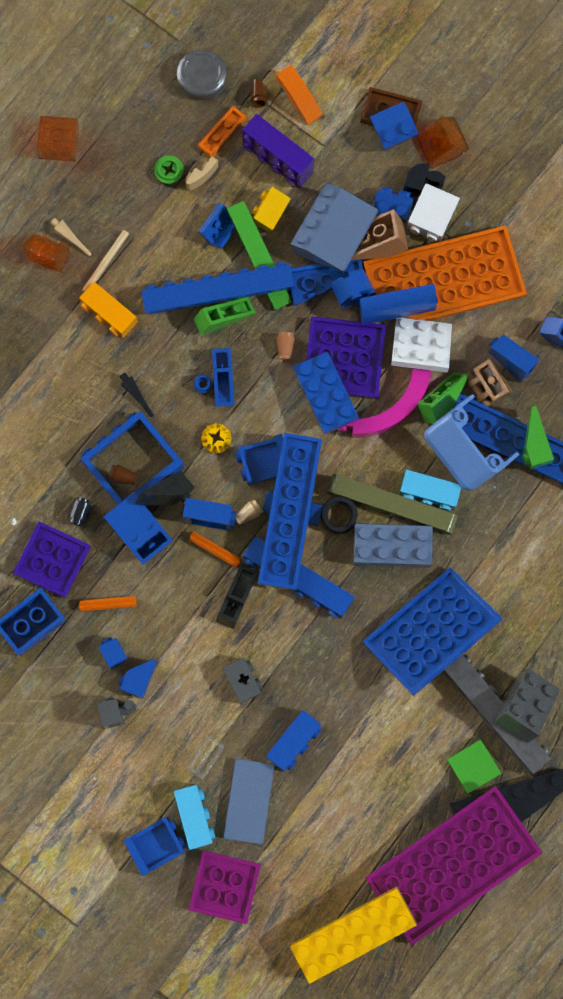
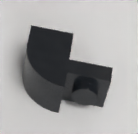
[403,163,446,197]

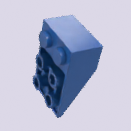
[103,492,173,565]

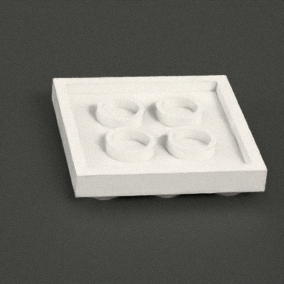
[391,317,452,373]

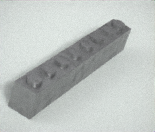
[442,654,551,775]

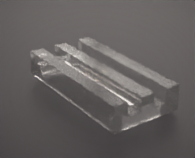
[187,736,225,780]

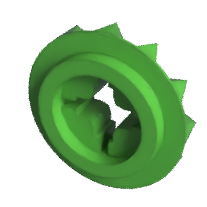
[154,155,184,185]

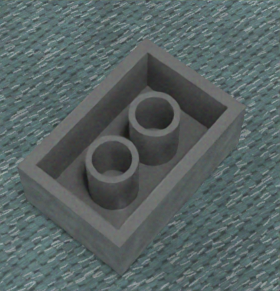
[495,668,560,743]

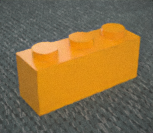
[79,282,138,338]

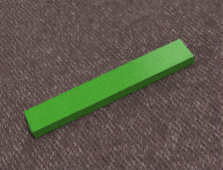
[227,201,292,311]

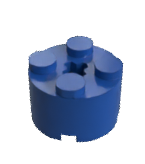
[331,269,376,311]

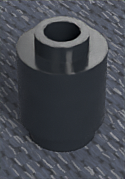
[68,497,92,527]

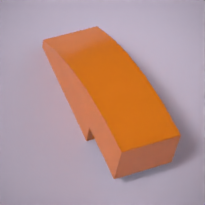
[276,64,323,125]

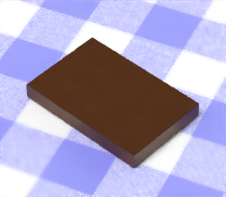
[360,87,422,126]

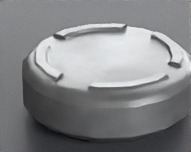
[177,49,227,100]

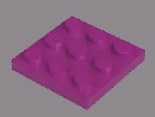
[189,850,261,924]

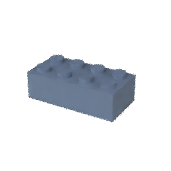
[353,524,433,568]

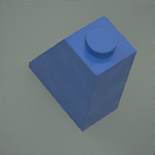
[488,334,539,383]

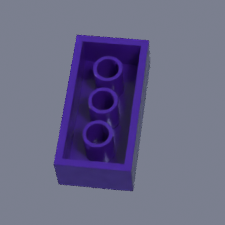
[242,113,314,188]

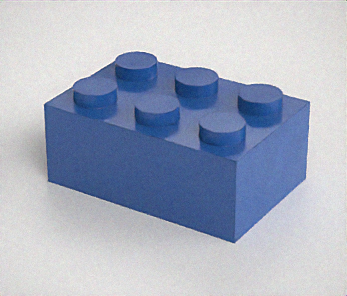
[0,588,67,657]

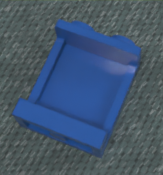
[235,434,283,486]
[123,817,187,876]

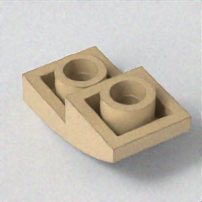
[185,156,218,191]

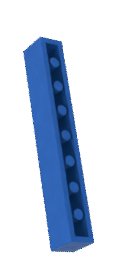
[141,262,295,315]

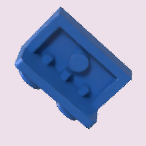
[374,187,414,220]
[198,203,236,249]

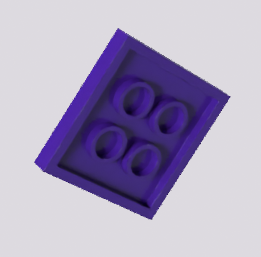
[13,522,91,598]

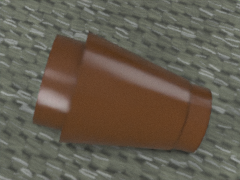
[250,79,268,108]
[108,464,138,485]

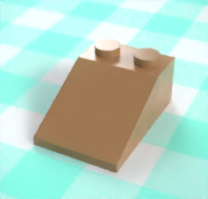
[351,209,408,260]

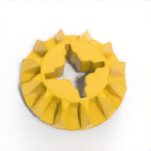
[201,423,232,453]

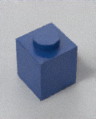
[99,637,128,669]

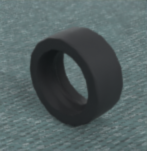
[321,496,358,534]

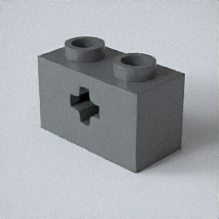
[223,658,263,704]

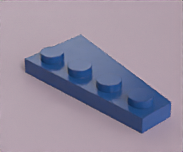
[291,260,363,307]

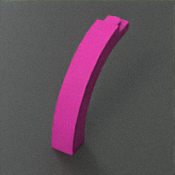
[337,368,431,438]

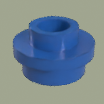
[194,375,213,394]

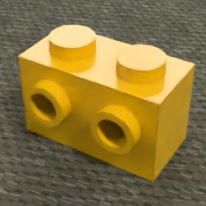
[250,187,291,233]

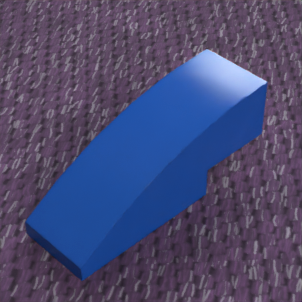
[212,347,234,407]

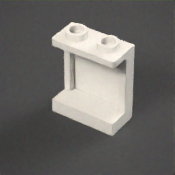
[407,184,460,242]

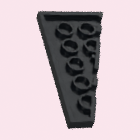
[449,769,563,822]

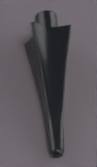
[119,372,154,417]

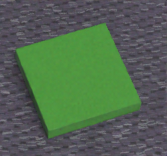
[447,739,501,794]

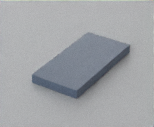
[224,759,274,844]

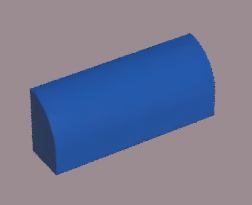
[358,284,437,325]

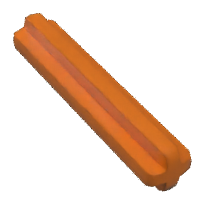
[189,531,241,568]
[79,596,137,611]

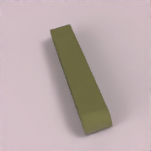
[327,474,458,535]

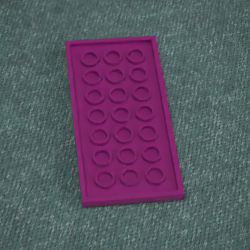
[365,786,543,946]

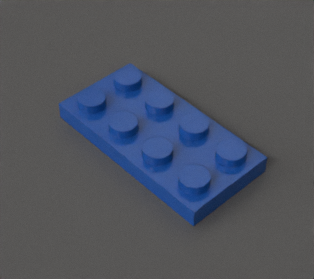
[293,352,359,434]

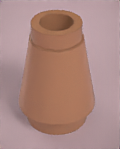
[276,332,295,360]

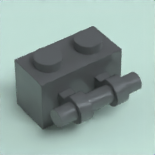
[97,696,136,729]

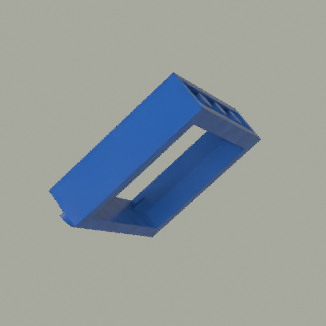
[80,411,184,505]

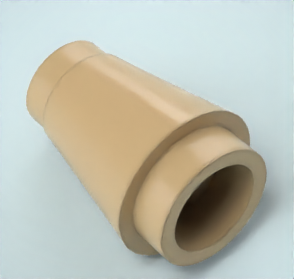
[235,499,264,525]

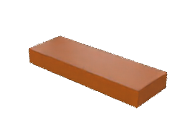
[197,106,247,158]

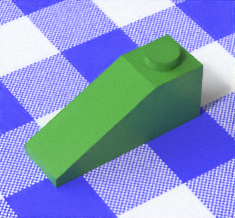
[193,297,256,335]
[417,372,468,424]
[522,406,554,470]

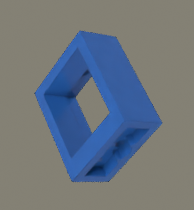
[183,498,236,531]

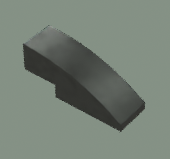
[216,564,258,629]

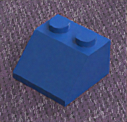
[370,102,419,151]

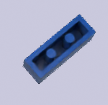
[266,710,321,772]

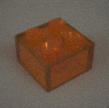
[36,116,79,162]

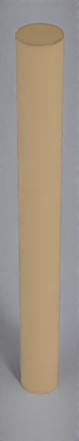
[82,230,129,292]

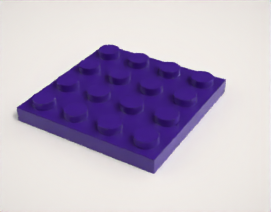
[306,316,386,399]

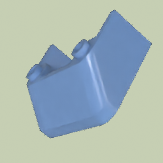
[424,394,519,491]

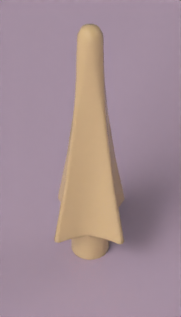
[50,218,91,256]

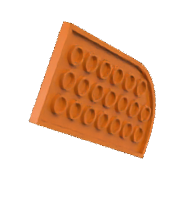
[363,225,527,321]

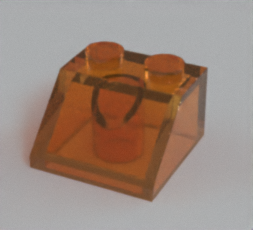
[416,116,469,168]
[22,233,70,273]

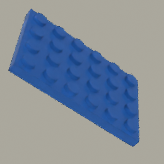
[363,567,502,696]

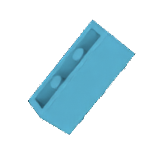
[399,470,461,511]
[174,785,216,850]

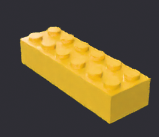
[290,886,417,984]

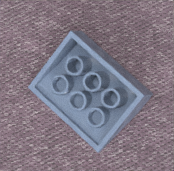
[291,183,378,273]

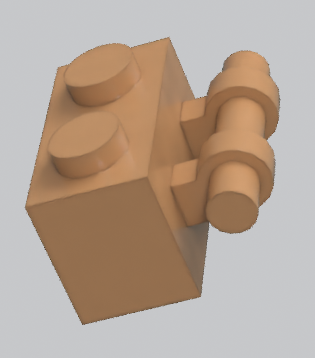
[467,359,512,406]

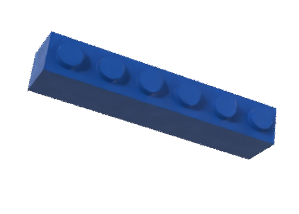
[243,536,355,619]

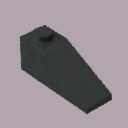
[135,470,195,505]

